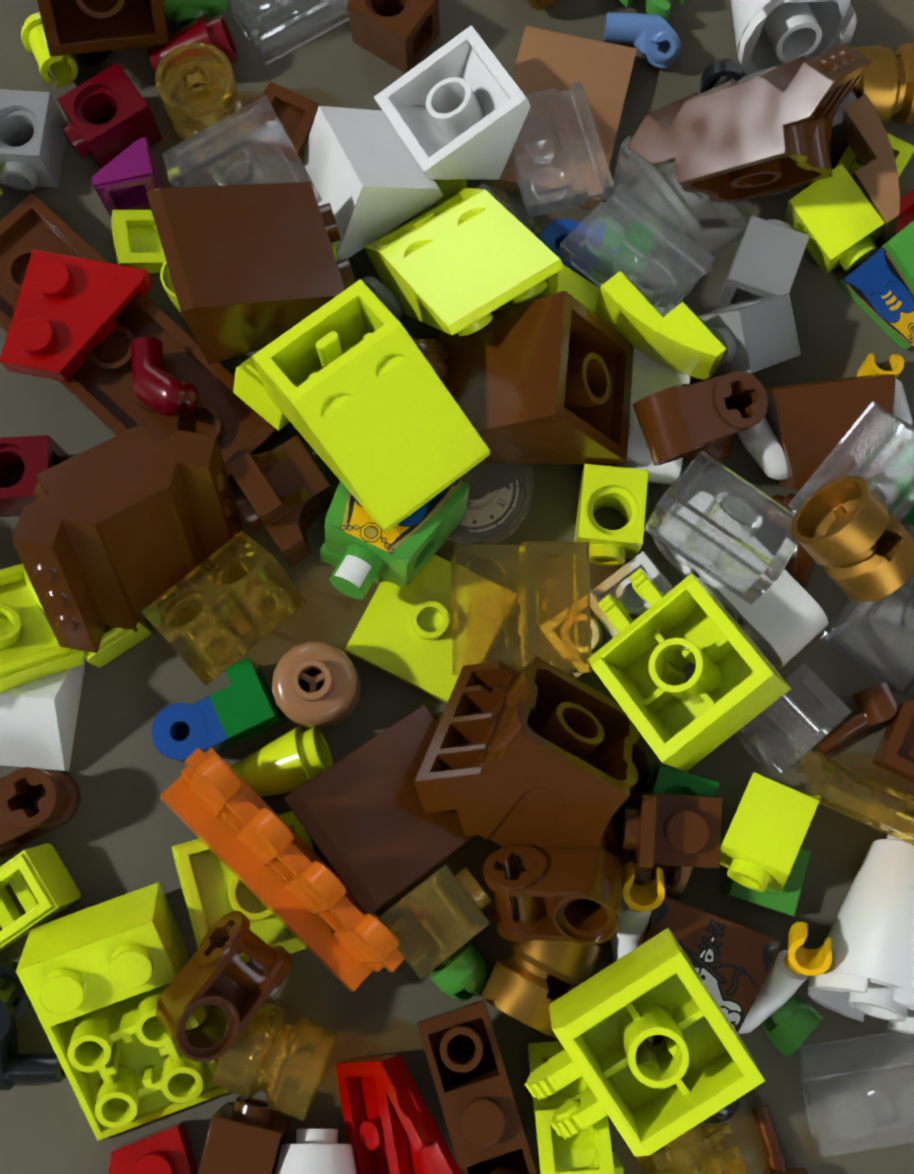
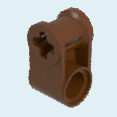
[633,371,768,466]
[0,767,81,860]
[483,844,625,945]
[156,911,292,1062]

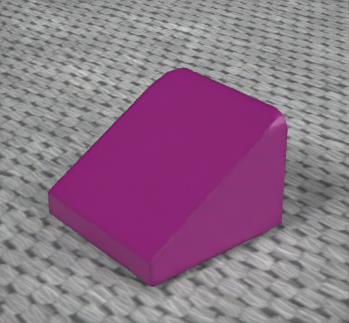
[91,137,163,216]

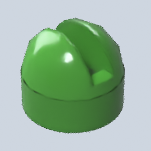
[428,939,488,1001]
[762,995,823,1058]

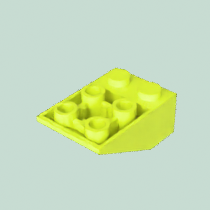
[364,187,564,336]
[252,279,490,534]
[16,882,228,1141]

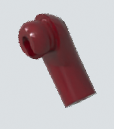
[131,336,198,417]

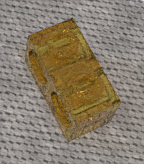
[141,530,307,686]
[377,864,492,980]

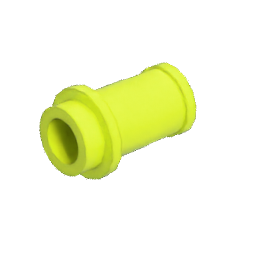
[20,12,78,87]

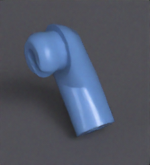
[604,12,682,68]

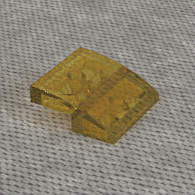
[451,541,592,675]
[796,750,914,846]

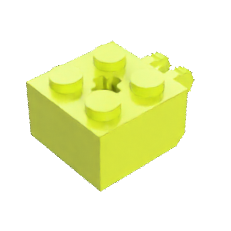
[588,567,792,772]
[524,928,765,1157]

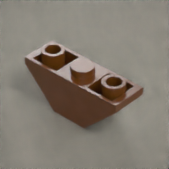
[417,1000,538,1174]

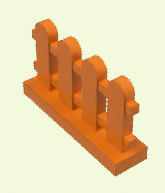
[160,747,406,992]

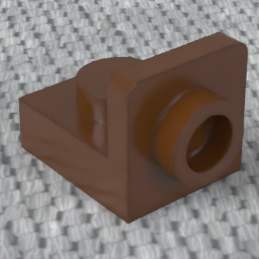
[622,791,722,869]

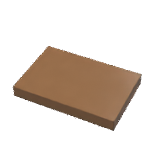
[486,26,637,211]

